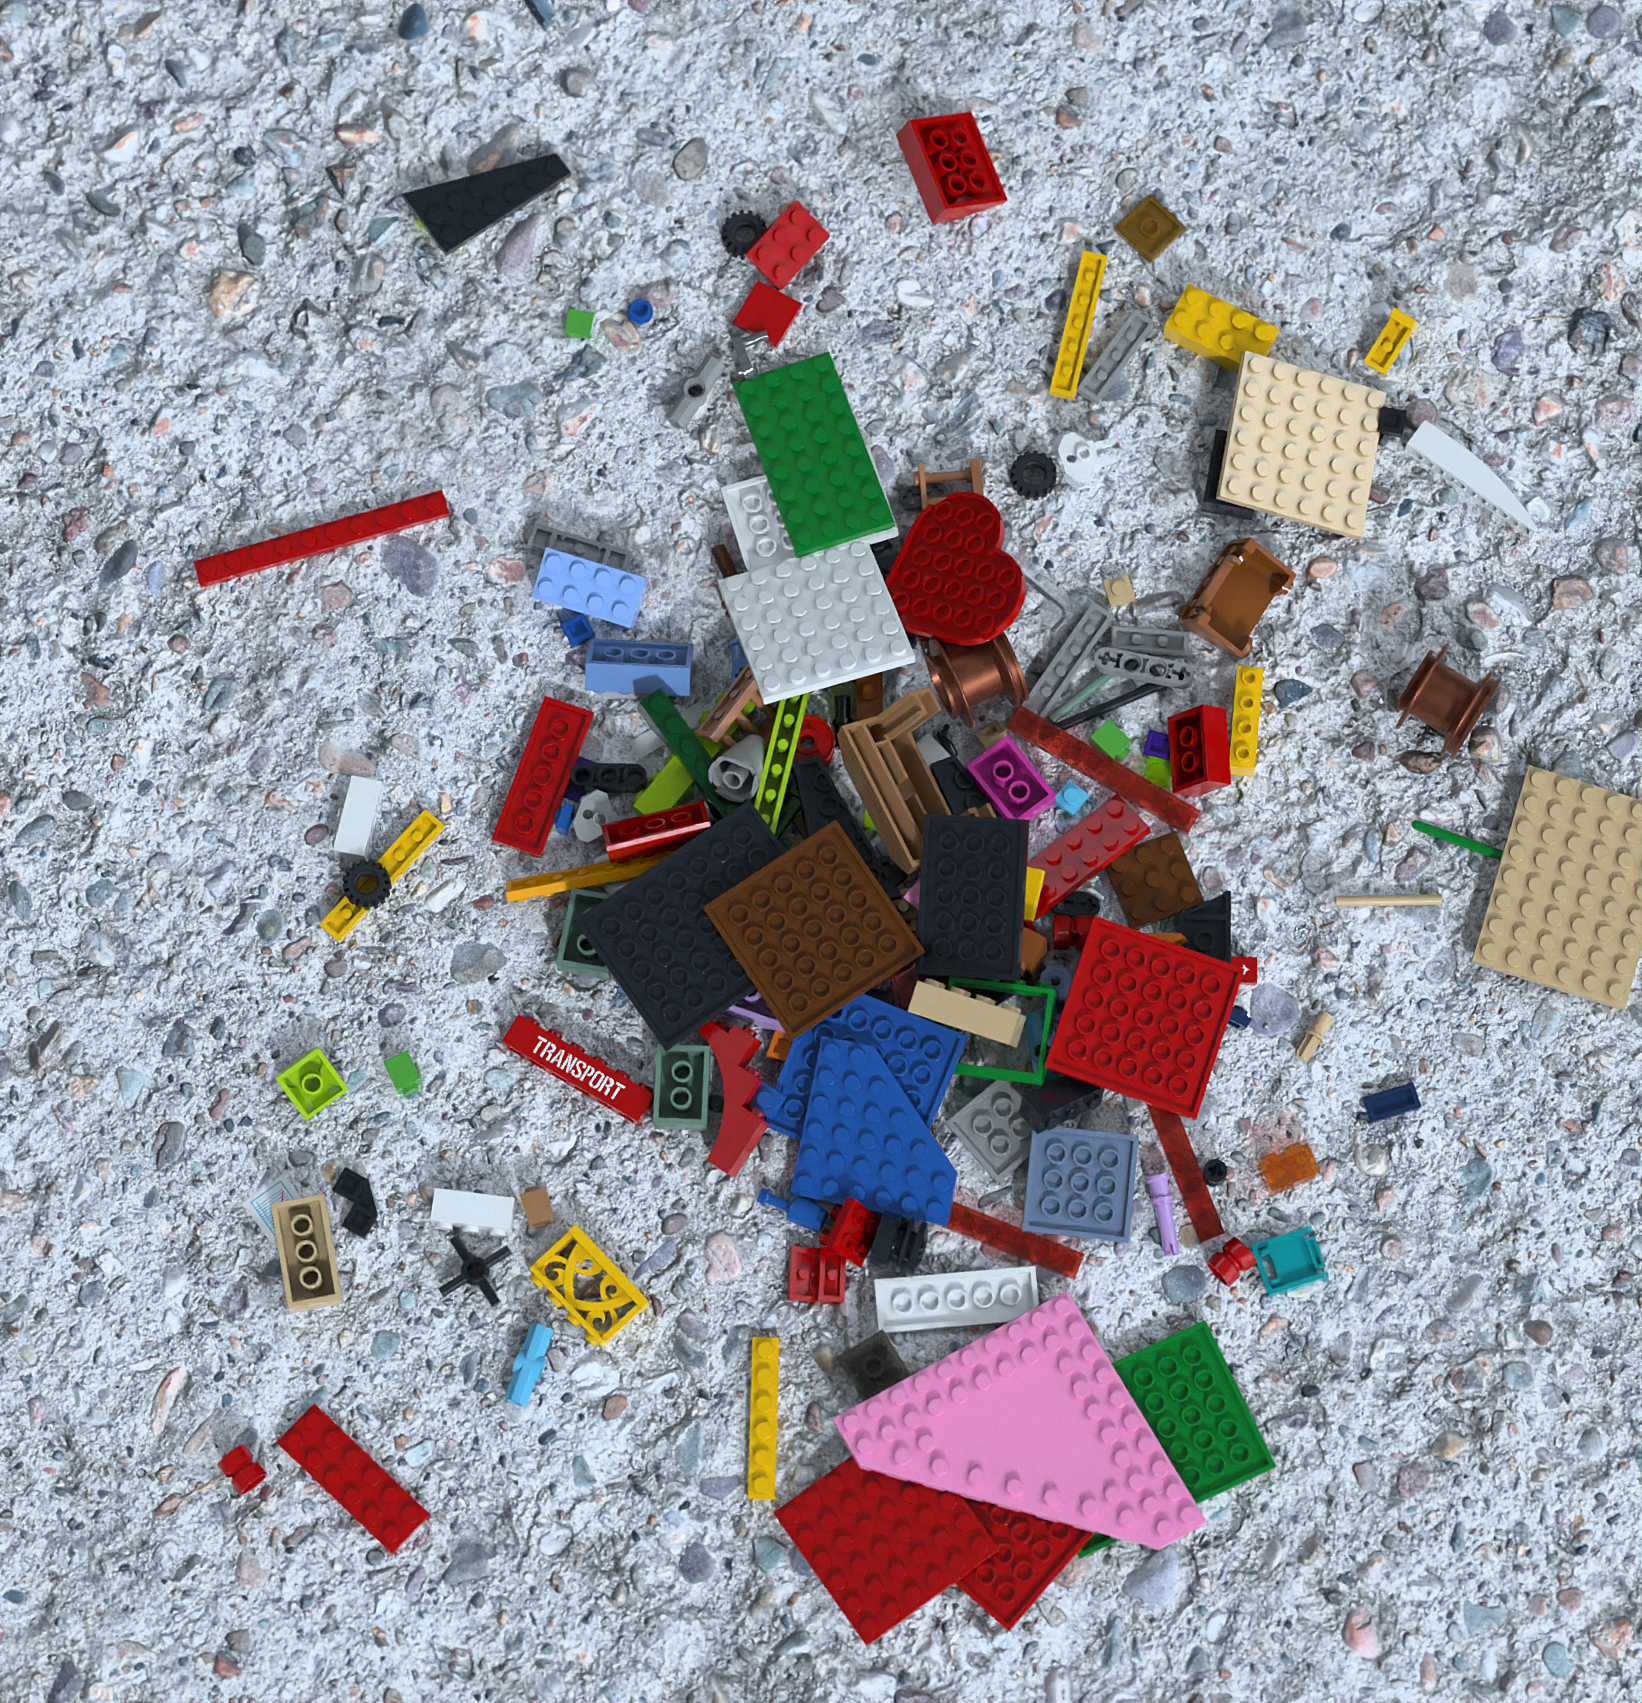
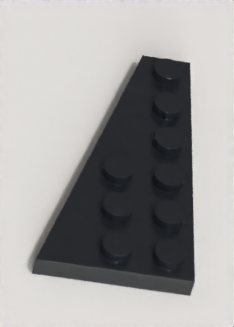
[402,153,571,256]
[792,757,902,901]

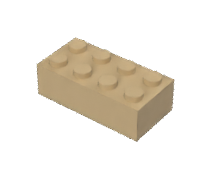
[908,978,1026,1048]
[271,1194,345,1314]

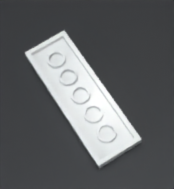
[874,1266,1039,1334]

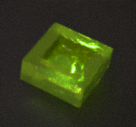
[1142,756,1171,789]

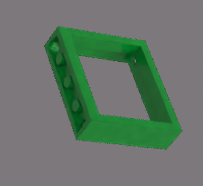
[943,976,1059,1086]

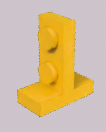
[1363,307,1420,376]

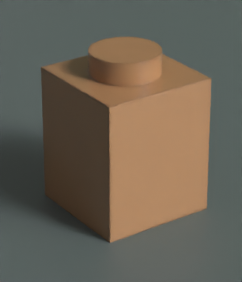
[520,1185,556,1230]

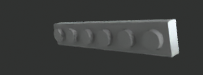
[1006,602,1115,743]

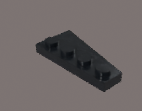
[929,755,1003,818]

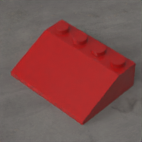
[896,112,1008,224]

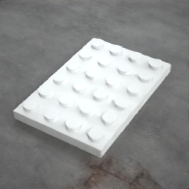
[720,444,899,572]

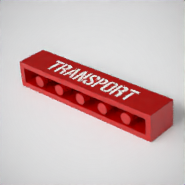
[502,1014,654,1127]

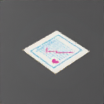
[243,1174,301,1243]

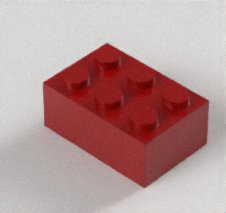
[1167,704,1231,797]

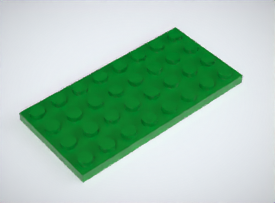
[732,352,895,558]

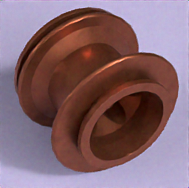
[925,632,1029,728]
[1393,643,1502,760]

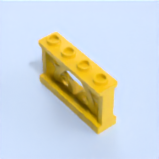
[529,1224,650,1349]

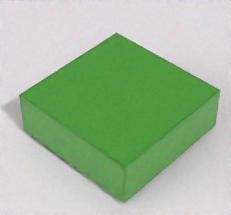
[564,309,595,340]

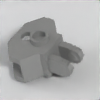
[571,789,628,843]

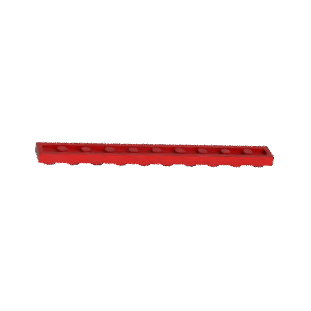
[193,490,450,588]

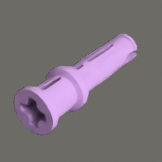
[1146,1174,1181,1257]

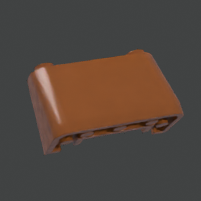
[1178,538,1297,659]

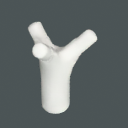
[1074,875,1104,901]

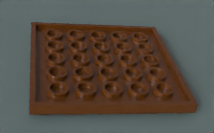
[703,820,925,1041]

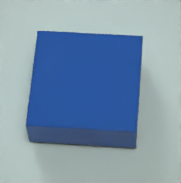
[560,613,595,648]

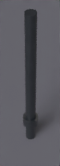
[1038,672,1185,740]

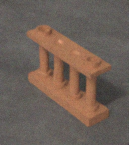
[914,458,984,511]
[696,663,780,750]

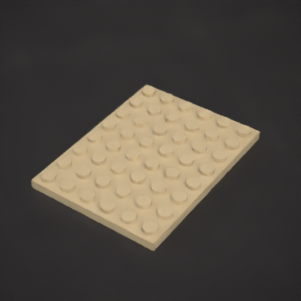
[1471,765,1642,1011]

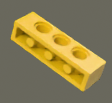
[1229,665,1264,777]

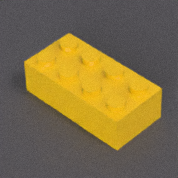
[1163,283,1280,374]

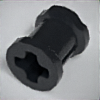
[1202,1159,1228,1187]

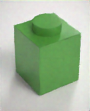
[1089,719,1131,765]
[383,1050,423,1095]

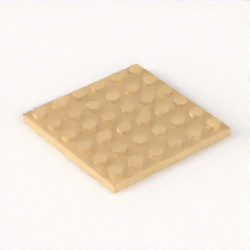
[1216,351,1386,540]

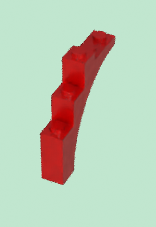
[699,1020,770,1178]

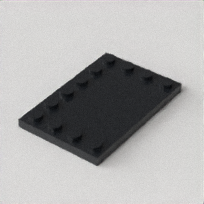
[915,814,1030,981]

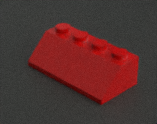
[601,800,711,864]

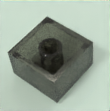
[837,1329,911,1402]

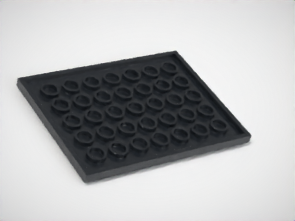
[575,800,786,1052]

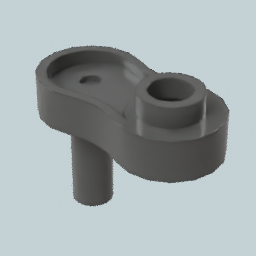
[729,330,769,380]

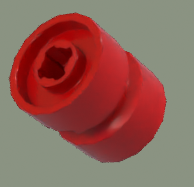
[1053,915,1092,950]
[1206,1236,1257,1287]
[217,1444,268,1496]

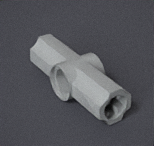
[665,355,726,430]

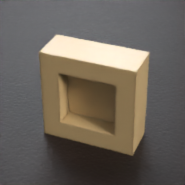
[1103,574,1135,608]
[973,720,1007,751]

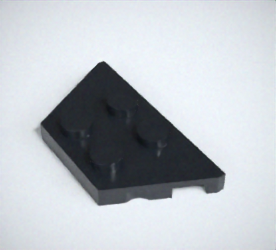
[1177,891,1231,964]

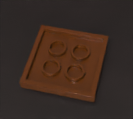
[1105,831,1204,930]

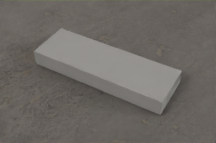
[1110,625,1190,659]

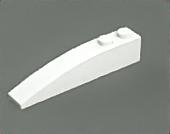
[1404,420,1538,540]

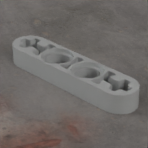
[1094,647,1194,689]

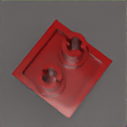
[819,1197,881,1268]

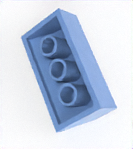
[585,638,694,697]

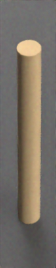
[1335,894,1442,907]

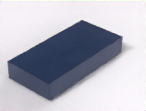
[1362,1082,1422,1124]

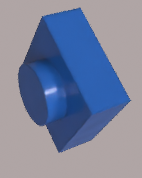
[553,802,576,836]
[749,1082,787,1119]

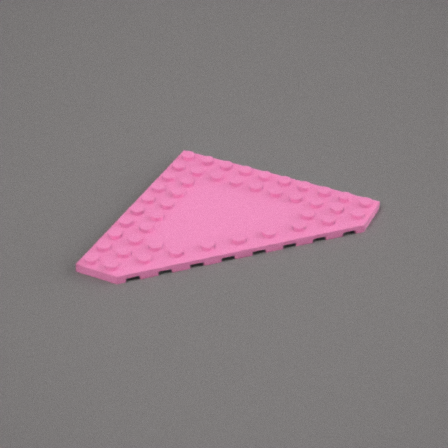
[832,1291,1207,1550]

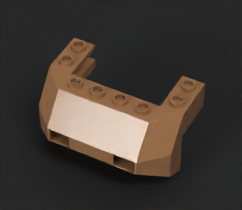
[837,686,997,874]

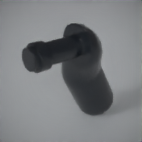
[936,724,958,757]

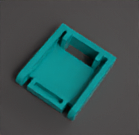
[1250,1226,1329,1298]

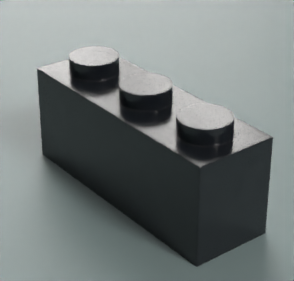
[1018,1075,1104,1134]

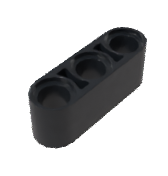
[570,763,647,793]

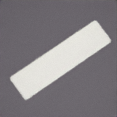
[630,704,703,758]

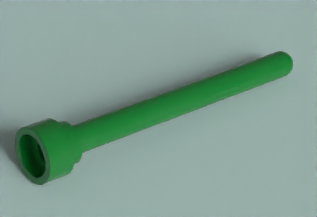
[1412,820,1503,861]

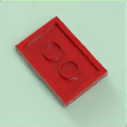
[743,200,831,291]

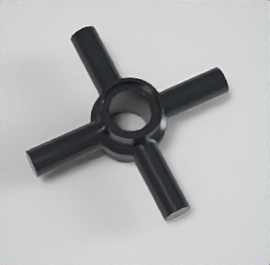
[438,1235,512,1308]

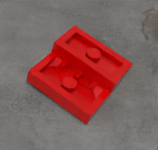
[787,1246,846,1303]

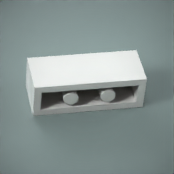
[330,775,385,862]
[430,1188,516,1237]

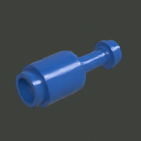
[757,1188,828,1231]

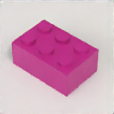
[966,735,1056,822]

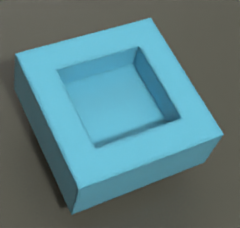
[1055,779,1090,817]

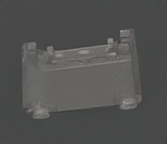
[1002,549,1081,650]

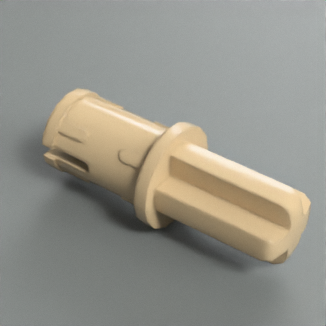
[1295,1010,1334,1062]

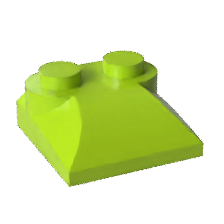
[274,1046,349,1121]

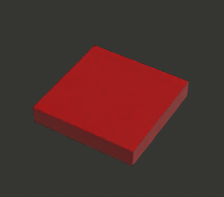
[733,280,803,348]

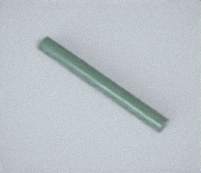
[1048,658,1134,724]

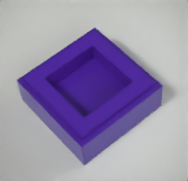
[1142,730,1170,763]

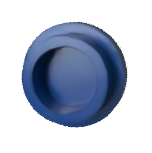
[628,299,653,325]

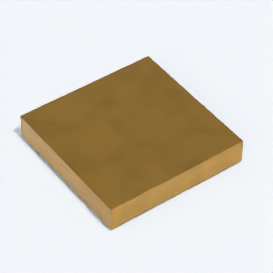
[1114,194,1186,264]

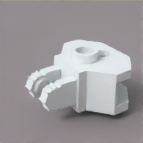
[1057,432,1119,490]

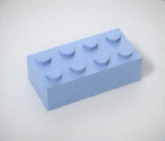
[531,547,649,628]

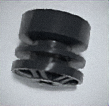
[869,1210,929,1277]

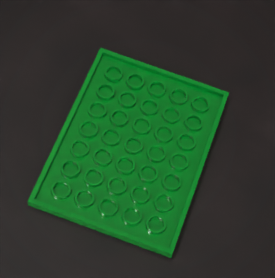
[1077,1320,1277,1559]

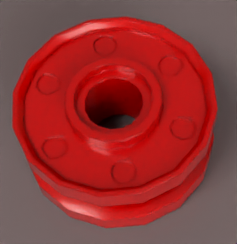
[791,715,835,770]

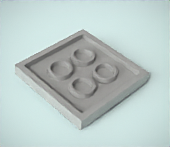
[946,1080,1032,1185]

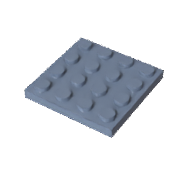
[1021,1126,1139,1243]

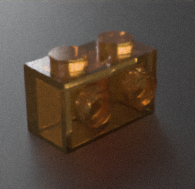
[1257,1142,1321,1197]

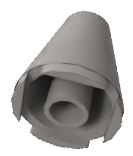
[708,734,769,802]

